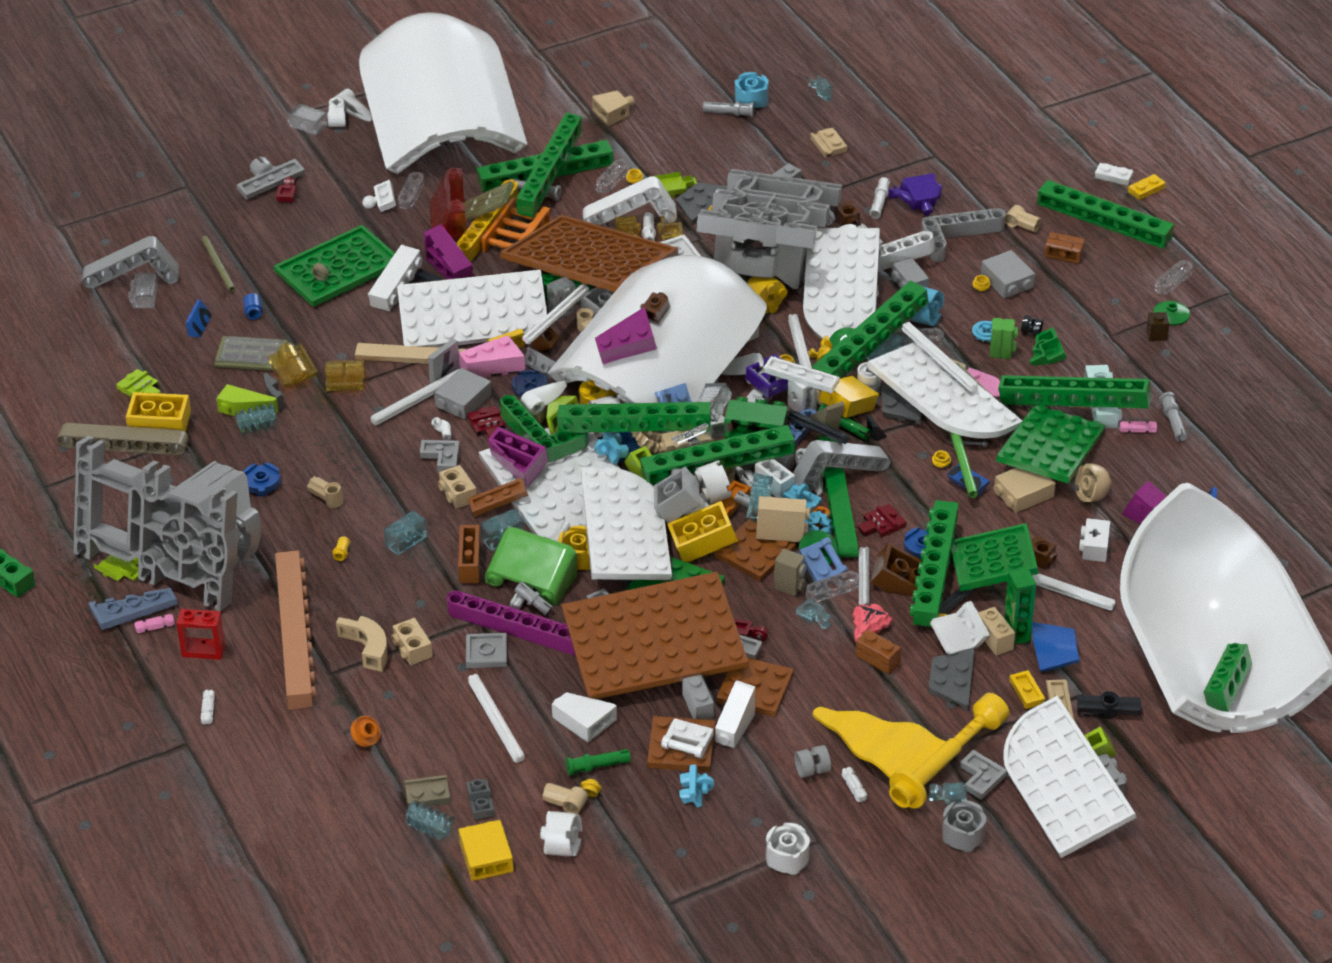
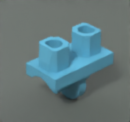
[594,432,629,465]
[783,483,822,513]
[680,764,714,807]

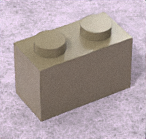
[774,549,807,597]

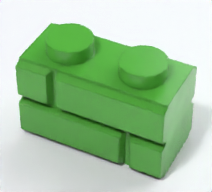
[990,318,1018,359]

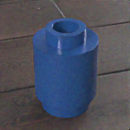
[243,293,263,320]

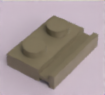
[404,775,450,809]

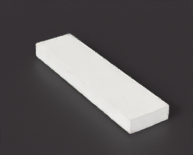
[763,356,840,393]

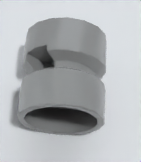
[794,745,831,778]

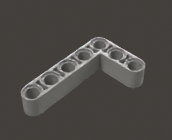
[921,208,1006,262]
[82,236,179,288]
[793,440,891,492]

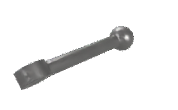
[949,438,989,448]

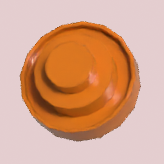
[350,716,380,747]

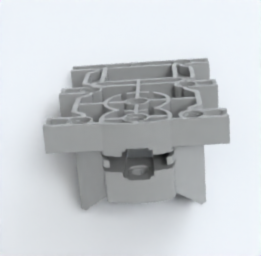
[697,169,842,289]
[74,435,261,611]

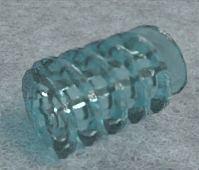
[234,403,276,433]
[406,800,455,840]

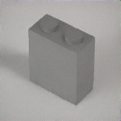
[981,250,1035,299]
[434,368,492,420]

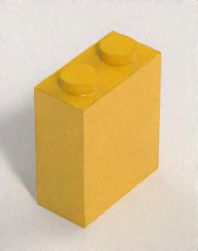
[819,376,879,418]
[459,820,513,881]

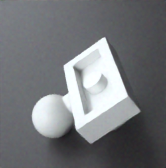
[363,180,397,212]

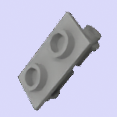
[525,347,556,379]

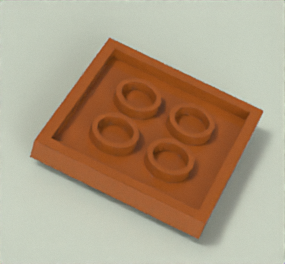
[714,519,796,582]
[716,658,794,717]
[647,716,715,772]

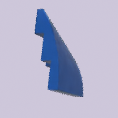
[1032,622,1081,673]

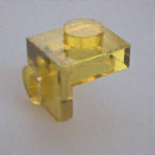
[615,216,641,236]
[657,216,683,240]

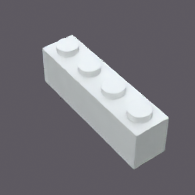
[368,245,423,312]

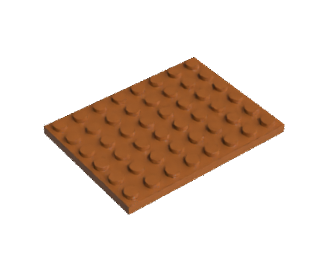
[500,215,678,293]
[561,572,748,699]

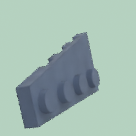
[88,588,178,630]

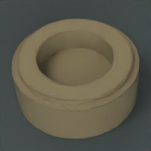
[311,263,329,281]

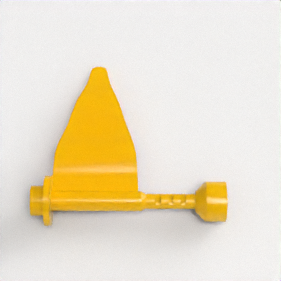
[813,693,1009,808]

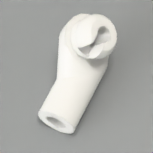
[432,417,451,440]

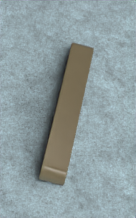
[57,423,189,455]

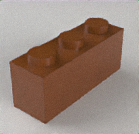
[458,525,481,583]

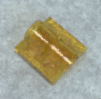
[268,342,318,388]
[325,360,365,391]

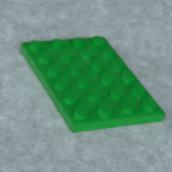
[274,225,395,307]
[996,405,1106,483]

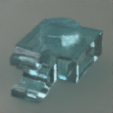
[809,75,832,102]
[796,599,831,629]
[928,783,967,805]

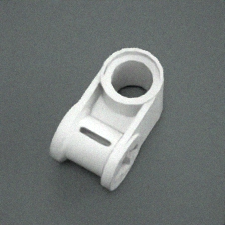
[328,97,345,127]

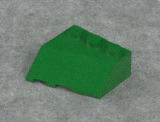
[724,397,789,428]

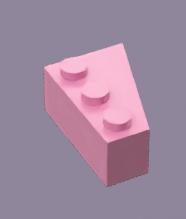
[459,335,525,378]

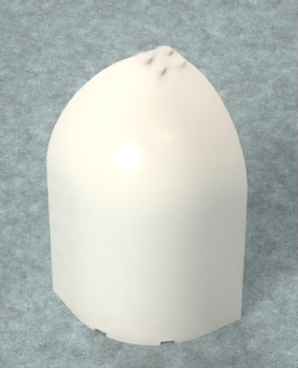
[359,13,527,174]
[548,255,766,434]
[1120,483,1332,733]

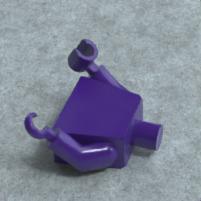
[888,173,943,215]

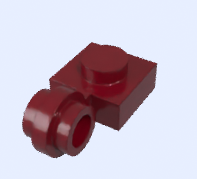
[276,176,297,202]
[734,619,768,642]

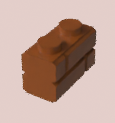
[1045,232,1085,264]
[856,630,901,674]

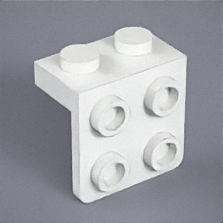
[931,601,990,655]

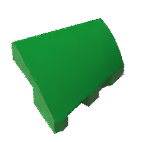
[1029,327,1067,366]

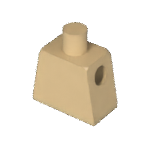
[592,91,635,126]

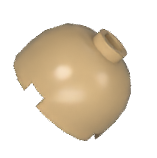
[1075,464,1111,502]

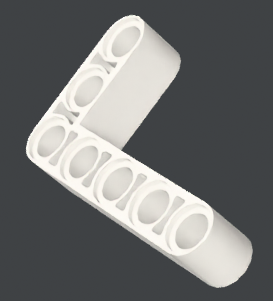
[583,177,677,225]
[877,231,936,296]

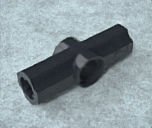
[1077,691,1141,719]

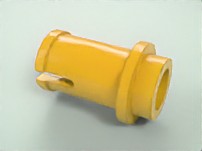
[332,537,350,561]

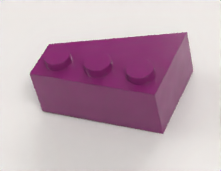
[424,224,473,280]
[595,307,657,365]
[488,427,549,488]
[1122,481,1167,524]

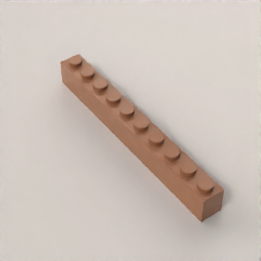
[275,550,316,710]

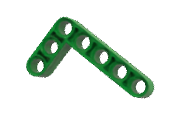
[500,395,588,463]

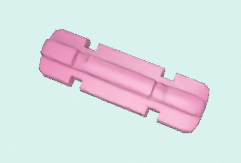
[1120,421,1157,433]
[135,614,175,633]

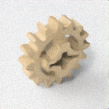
[631,431,662,454]

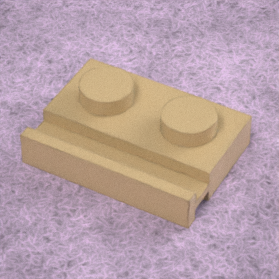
[811,128,847,157]

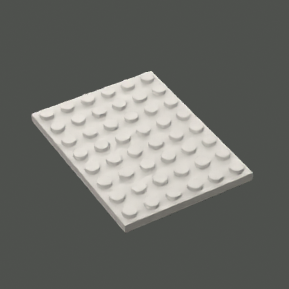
[479,428,620,539]

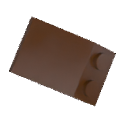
[870,542,923,596]

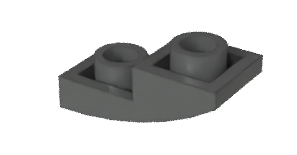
[264,373,284,411]
[466,779,495,820]

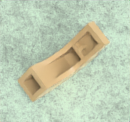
[336,616,388,672]

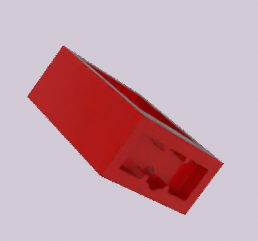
[176,609,226,660]

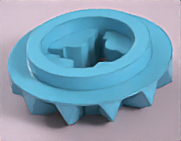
[972,321,992,343]
[805,511,834,535]

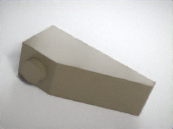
[809,401,844,438]

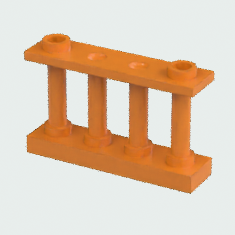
[480,198,550,253]

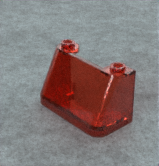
[430,168,466,244]

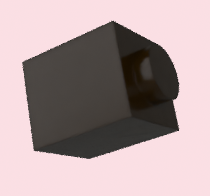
[1146,312,1169,341]

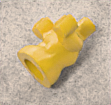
[808,335,833,361]

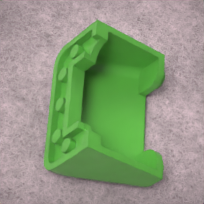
[485,527,577,606]

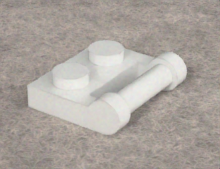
[661,718,713,758]

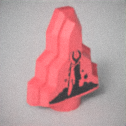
[852,604,893,642]

